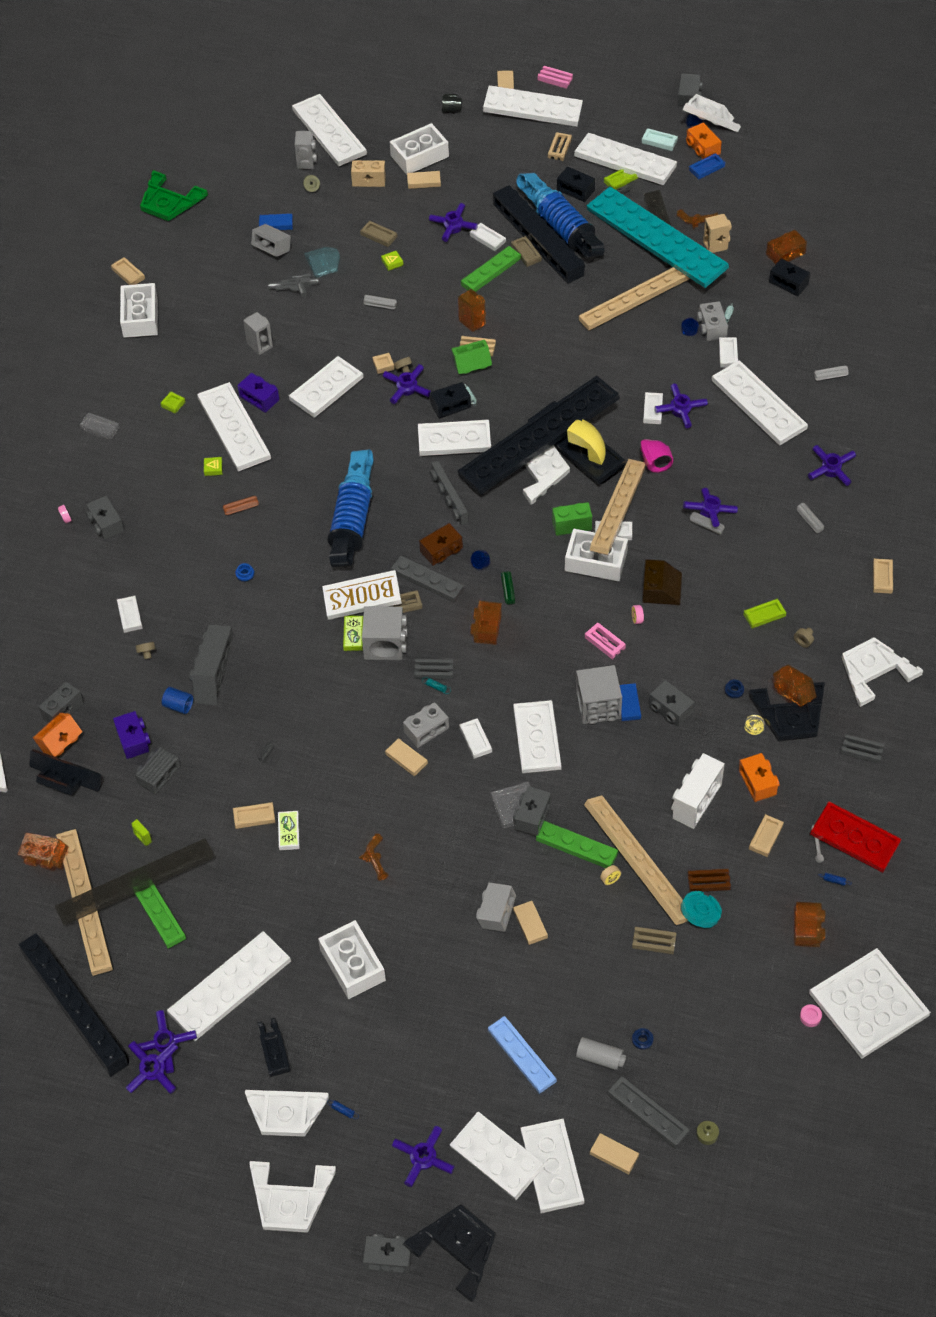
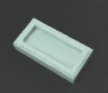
[642,128,678,151]

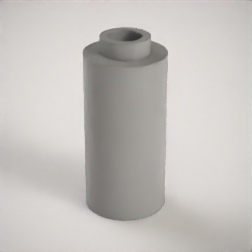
[576,1037,626,1071]

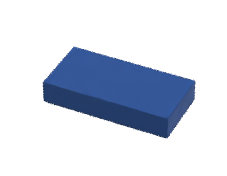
[689,153,725,180]
[259,214,293,230]
[620,683,641,721]

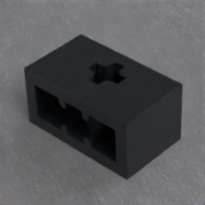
[557,166,595,202]
[769,258,810,297]
[430,382,471,419]

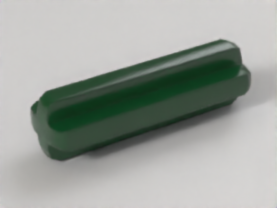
[501,571,515,605]

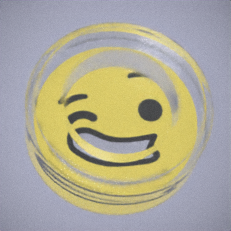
[745,715,765,735]

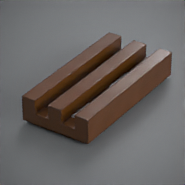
[687,869,731,892]

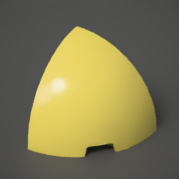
[567,419,606,465]

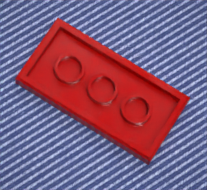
[810,801,901,873]

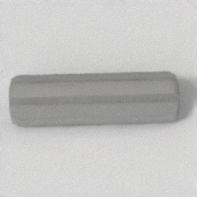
[363,295,397,310]
[814,365,849,381]
[797,503,824,533]
[690,512,725,535]

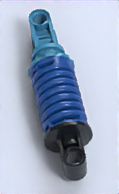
[516,173,605,258]
[327,449,373,568]

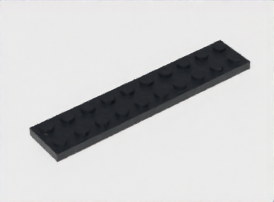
[458,375,620,495]

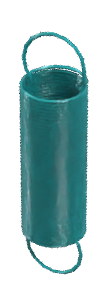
[422,677,451,694]

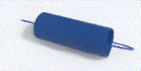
[818,873,851,886]
[327,1100,359,1119]

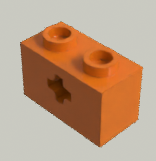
[686,122,722,159]
[33,712,82,757]
[739,753,780,802]

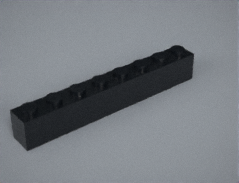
[493,185,585,284]
[18,933,128,1077]

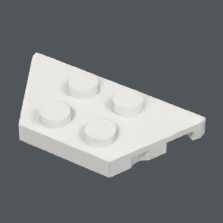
[683,94,741,132]
[245,1090,329,1136]

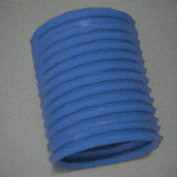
[162,687,193,714]

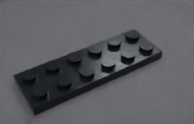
[528,401,626,484]

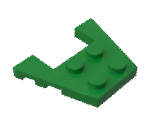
[140,170,208,221]

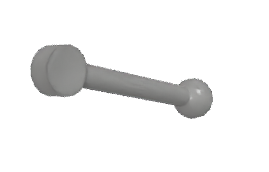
[811,824,824,863]

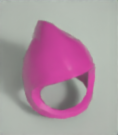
[641,439,674,473]

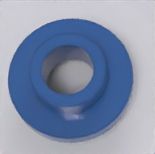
[235,563,254,581]

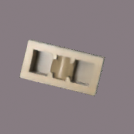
[351,160,386,187]
[703,214,732,253]

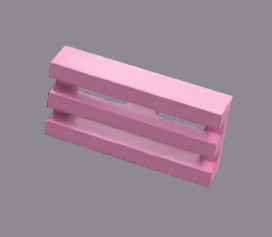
[538,66,573,89]
[585,623,626,660]

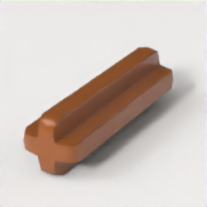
[223,495,259,515]

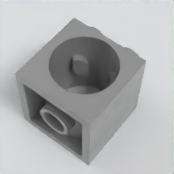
[362,606,408,660]
[576,665,622,724]

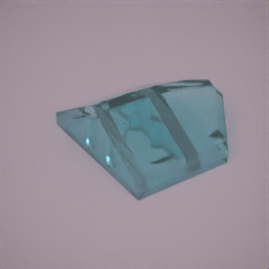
[304,247,340,278]

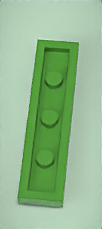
[461,246,521,294]
[536,821,618,868]
[129,874,186,949]

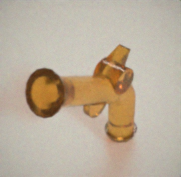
[677,209,718,229]
[359,833,388,881]

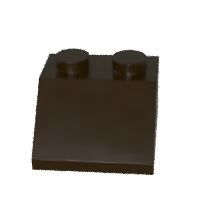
[642,559,682,605]

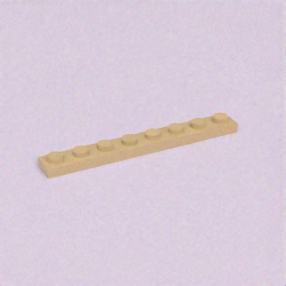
[579,267,690,331]
[590,459,646,555]
[584,795,688,925]
[56,829,113,976]

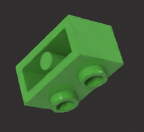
[451,339,492,374]
[552,502,592,536]

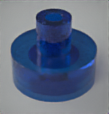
[686,114,703,128]
[681,318,699,336]
[471,550,490,569]

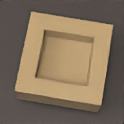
[372,353,394,374]

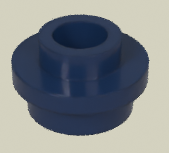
[725,679,744,698]
[632,1028,654,1050]

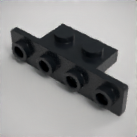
[29,749,102,795]

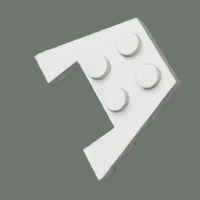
[523,445,570,505]
[842,638,923,707]
[250,1161,336,1232]

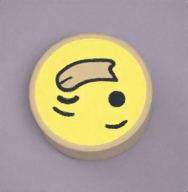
[600,865,621,885]

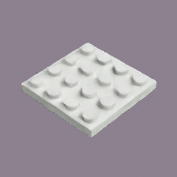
[809,948,931,1059]

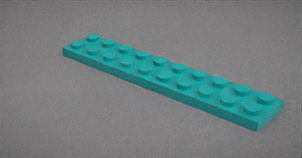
[586,186,729,288]

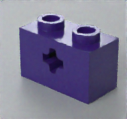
[237,372,279,413]
[113,711,151,759]

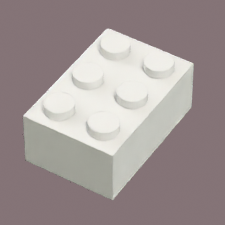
[390,123,449,175]
[120,283,158,337]
[565,529,628,581]
[671,753,725,829]
[318,920,386,999]

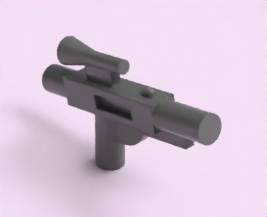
[268,272,319,298]

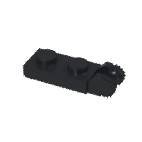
[258,1018,290,1077]

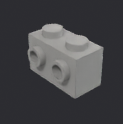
[295,131,317,169]
[251,224,291,257]
[697,301,728,341]
[243,312,273,355]
[403,702,449,748]
[476,883,516,932]

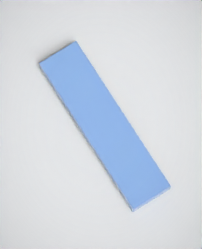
[488,1016,557,1094]

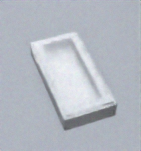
[80,413,120,440]

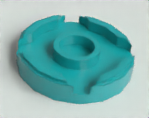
[681,891,722,928]

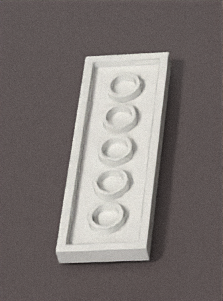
[483,85,583,127]
[292,94,367,166]
[574,133,677,185]
[712,360,808,446]
[197,382,271,471]
[167,931,291,1041]

